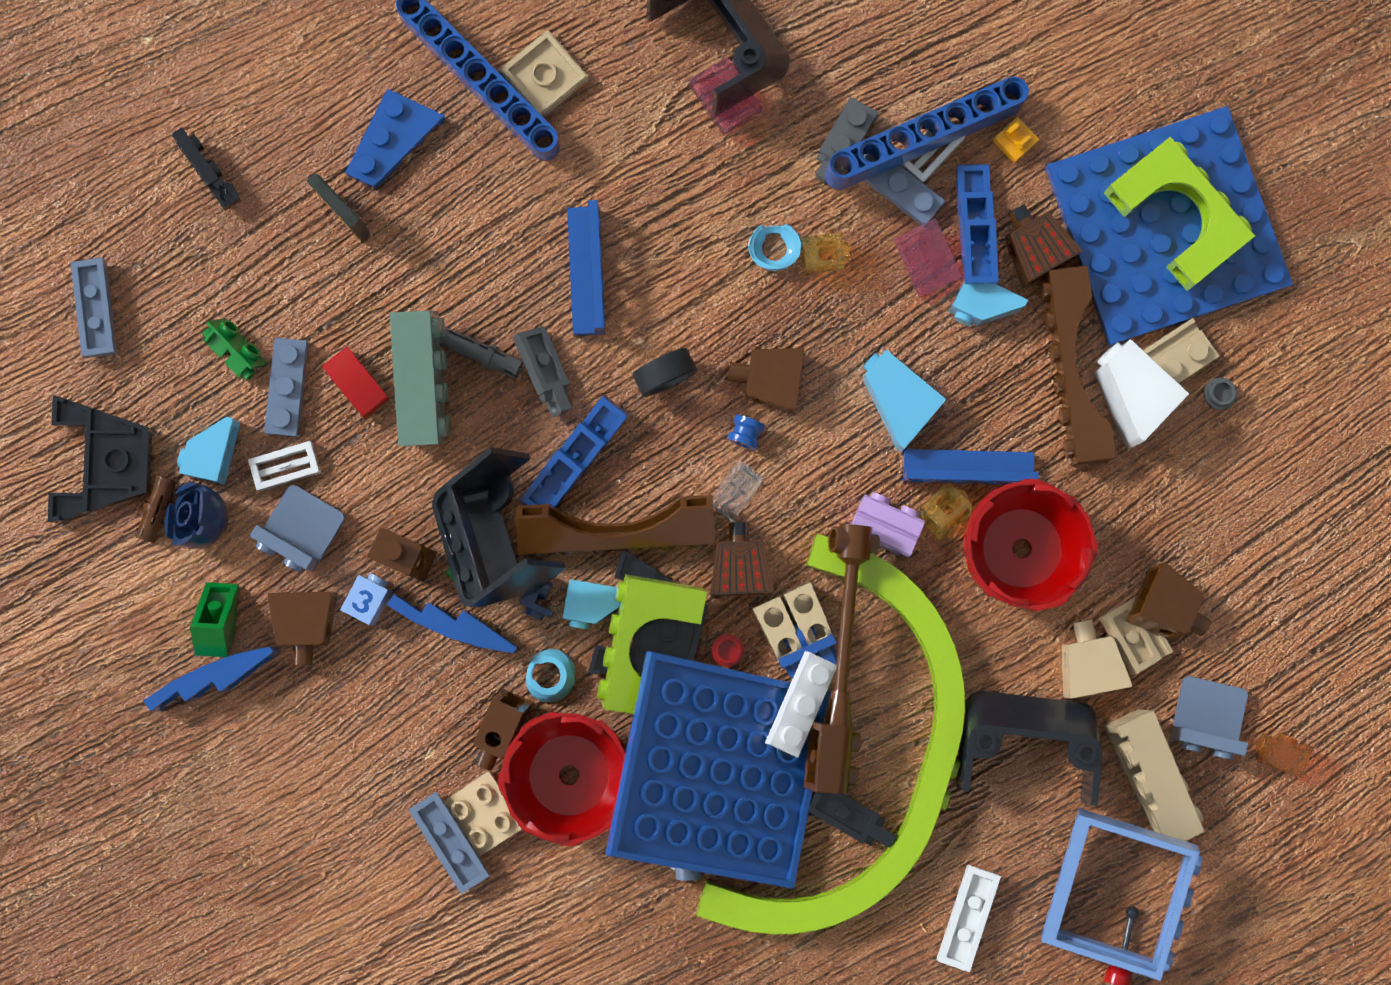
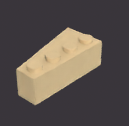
[1103,709,1204,841]

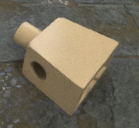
[1062,619,1132,699]

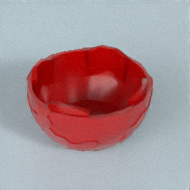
[963,479,1098,611]
[498,711,626,846]

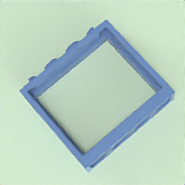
[1041,808,1203,981]

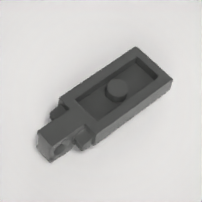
[815,97,878,185]
[513,326,572,418]

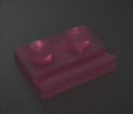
[688,56,763,135]
[893,219,963,298]

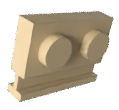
[1143,318,1219,383]
[1099,596,1173,676]

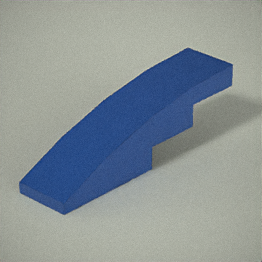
[956,164,999,284]
[520,395,630,507]
[387,594,520,654]
[143,646,280,711]

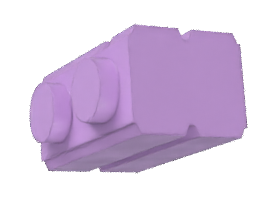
[851,492,925,559]

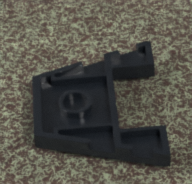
[47,396,152,523]
[588,549,709,674]

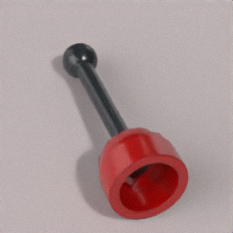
[1103,906,1139,985]

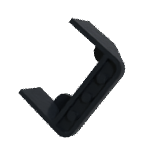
[646,0,790,117]
[432,447,566,607]
[956,691,1102,806]

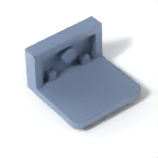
[250,485,345,573]
[1170,676,1248,760]

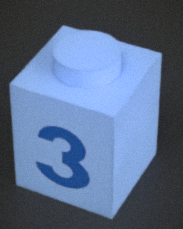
[340,573,393,626]

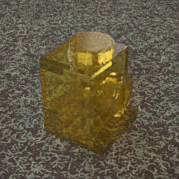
[801,233,850,276]
[919,483,972,542]

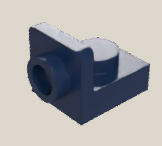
[520,581,554,621]

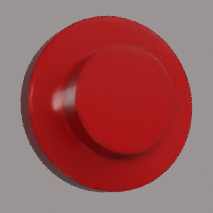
[711,634,744,667]

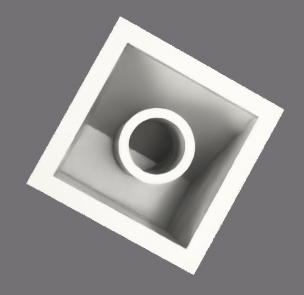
[1094,339,1189,449]

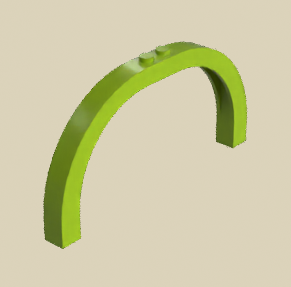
[696,534,965,934]

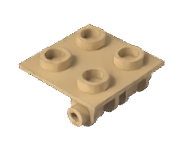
[445,770,521,857]

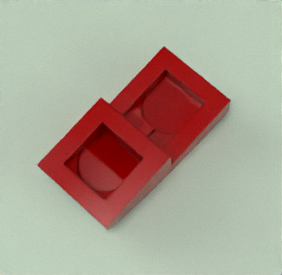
[322,346,390,419]

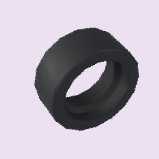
[632,347,698,397]

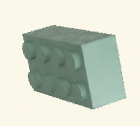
[390,310,451,446]

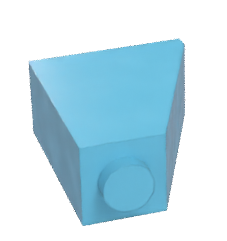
[863,350,946,452]

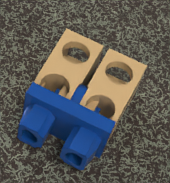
[752,582,837,680]

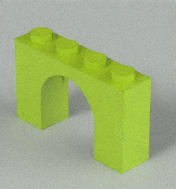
[1104,137,1255,291]
[597,574,707,714]

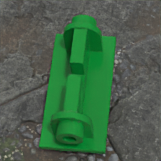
[202,318,268,381]

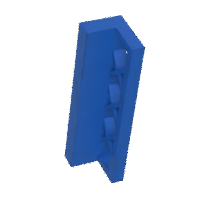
[567,200,606,336]
[903,449,1039,485]

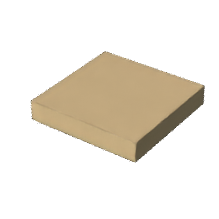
[499,30,589,118]

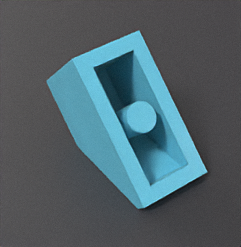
[949,281,1028,326]
[177,417,241,485]
[563,579,620,630]

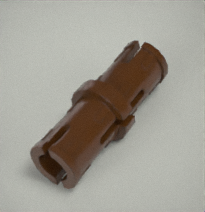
[135,475,177,543]

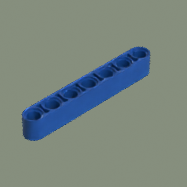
[396,0,560,161]
[825,76,1029,190]

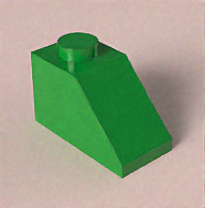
[190,582,239,657]

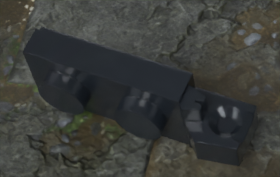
[172,127,241,211]
[809,792,897,848]

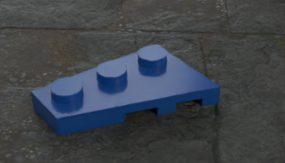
[345,89,446,190]

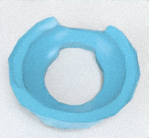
[748,224,802,272]
[526,649,576,703]

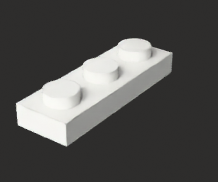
[765,651,836,757]
[936,864,1001,973]

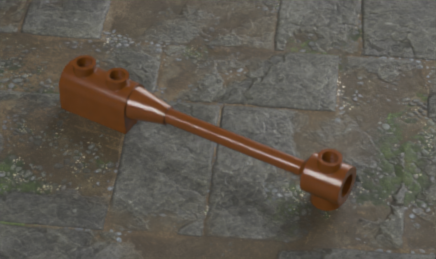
[804,524,880,794]

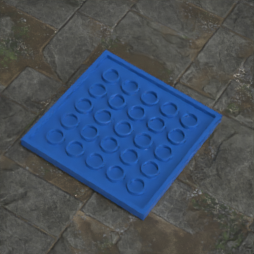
[1045,106,1293,347]
[606,652,831,889]

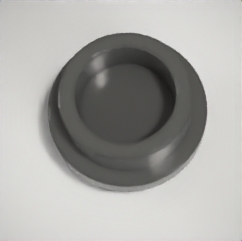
[1203,377,1237,410]

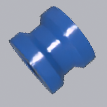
[727,415,766,450]

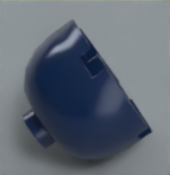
[164,482,228,549]

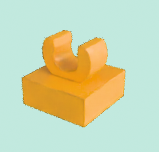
[993,117,1040,164]

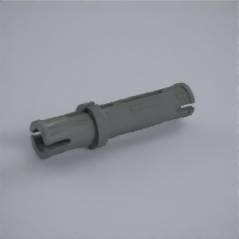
[440,326,524,380]

